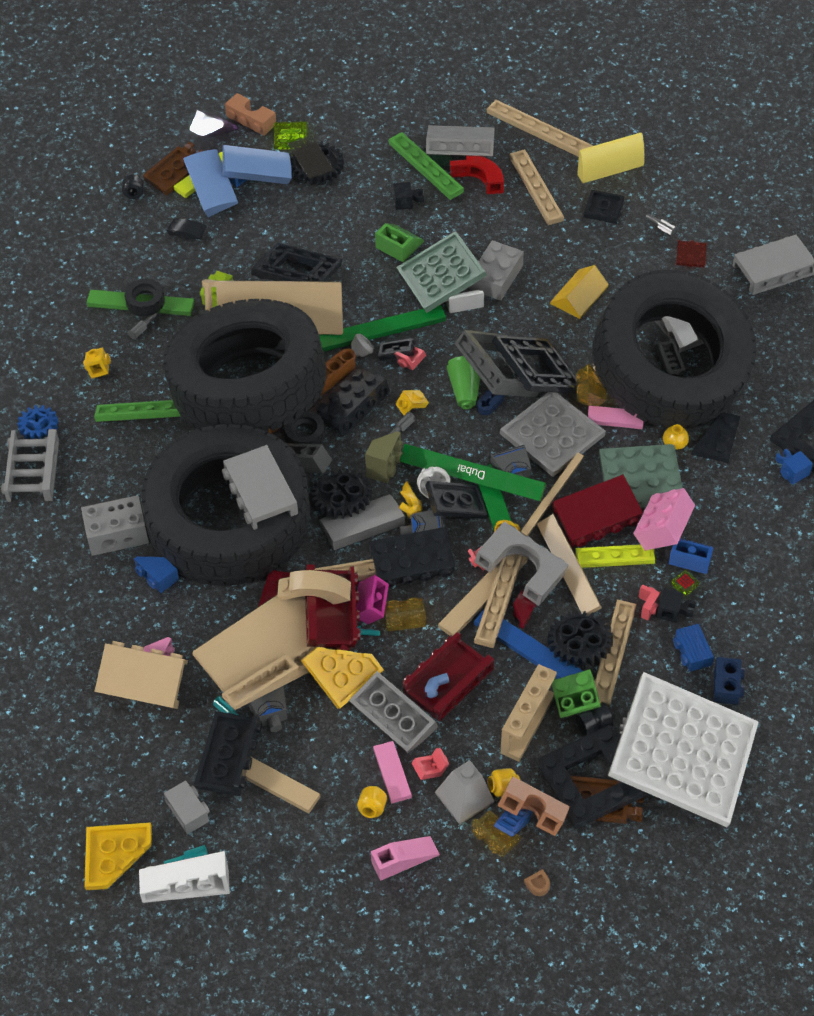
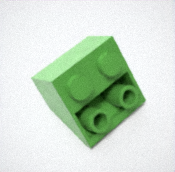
[375,223,424,262]
[552,670,601,718]

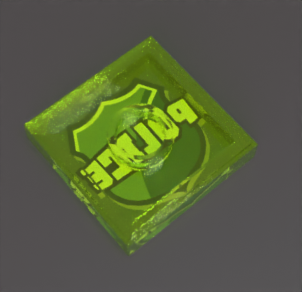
[274,122,307,150]

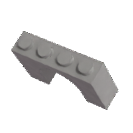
[475,522,568,606]

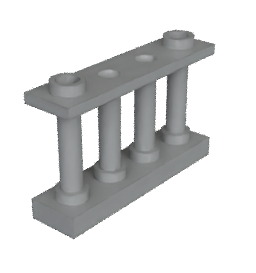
[1,429,59,502]

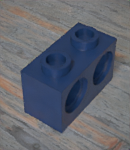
[713,657,745,705]

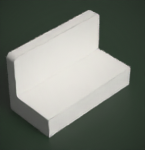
[445,290,484,313]

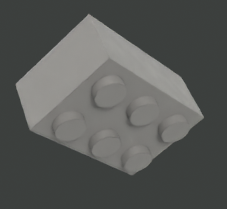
[469,240,524,301]

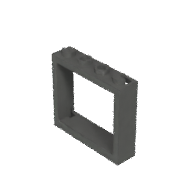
[454,330,540,398]

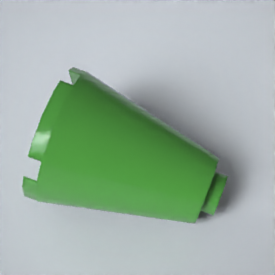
[447,356,481,409]

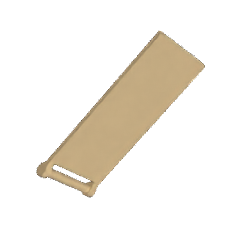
[202,279,343,335]
[192,595,307,693]

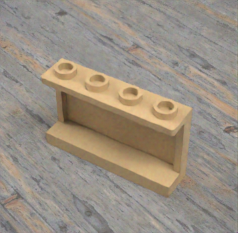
[94,641,188,709]
[501,664,557,762]

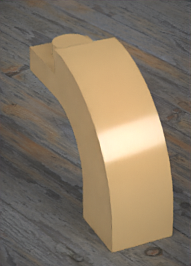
[277,570,351,605]

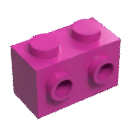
[356,575,389,625]

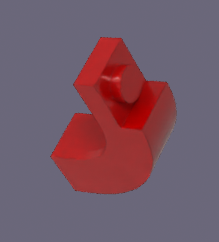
[450,155,504,194]

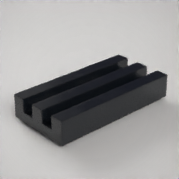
[378,338,416,360]

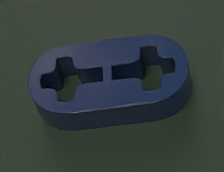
[477,389,505,415]

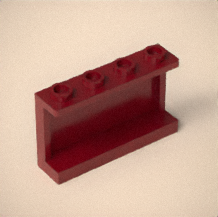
[552,474,643,548]
[305,565,361,647]
[403,632,494,722]

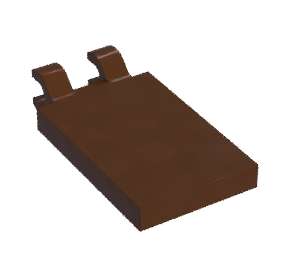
[143,141,203,196]
[566,776,645,824]

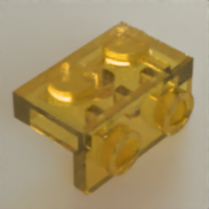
[384,598,426,631]
[472,810,521,858]

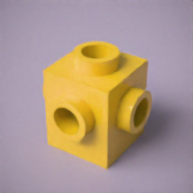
[83,347,111,379]

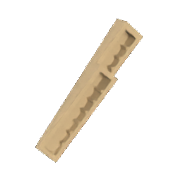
[222,646,324,710]

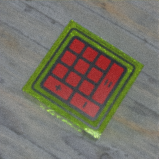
[671,570,700,596]

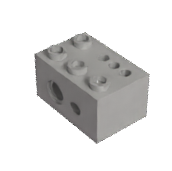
[81,495,149,556]

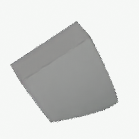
[662,316,698,348]

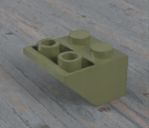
[365,432,403,483]

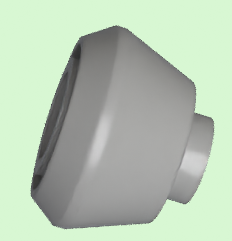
[351,334,374,357]

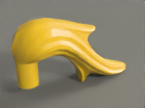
[399,481,422,519]

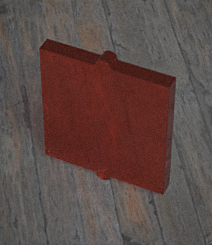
[676,240,707,268]

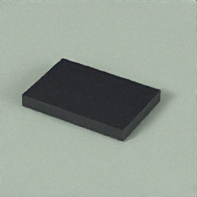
[425,481,488,519]

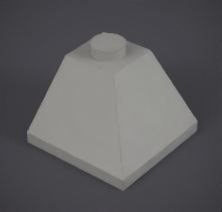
[435,760,494,825]

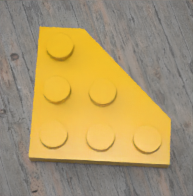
[301,647,384,709]
[85,823,152,890]

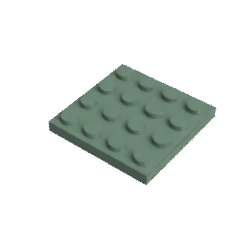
[396,231,487,313]
[599,444,683,512]

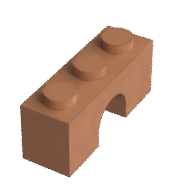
[225,93,277,136]
[498,776,570,836]

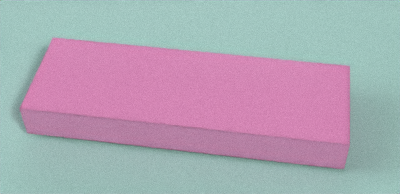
[588,406,643,429]
[373,741,412,804]

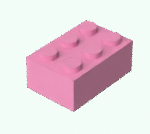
[633,488,695,551]

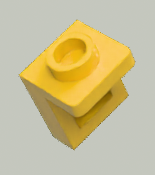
[396,390,429,415]

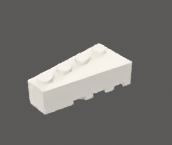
[139,851,230,903]

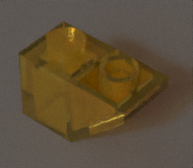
[576,364,606,407]

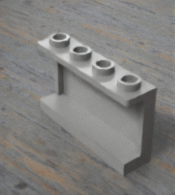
[426,125,495,156]
[733,235,814,295]
[222,445,298,530]

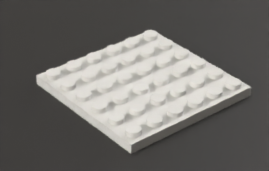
[608,672,758,827]

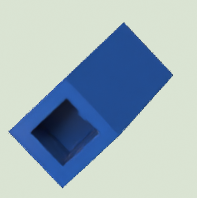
[134,556,179,593]

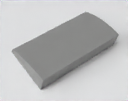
[319,494,405,550]
[349,671,438,753]

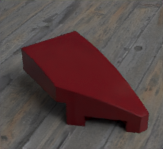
[513,590,537,629]

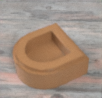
[524,869,550,896]

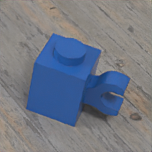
[775,449,813,485]

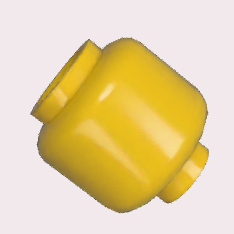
[487,768,520,797]
[357,786,387,818]

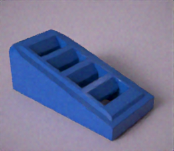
[494,809,533,837]

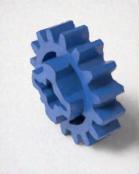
[17,405,59,439]

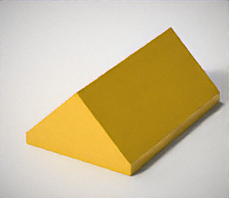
[550,265,609,319]

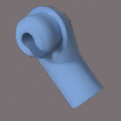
[425,673,449,698]

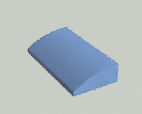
[223,145,292,184]
[183,149,238,217]

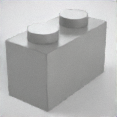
[164,780,210,834]

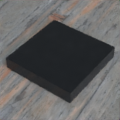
[583,189,625,224]

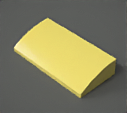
[577,133,644,183]

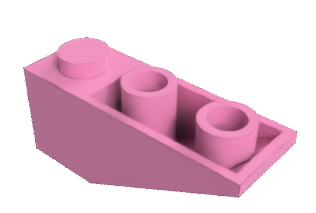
[371,836,439,881]

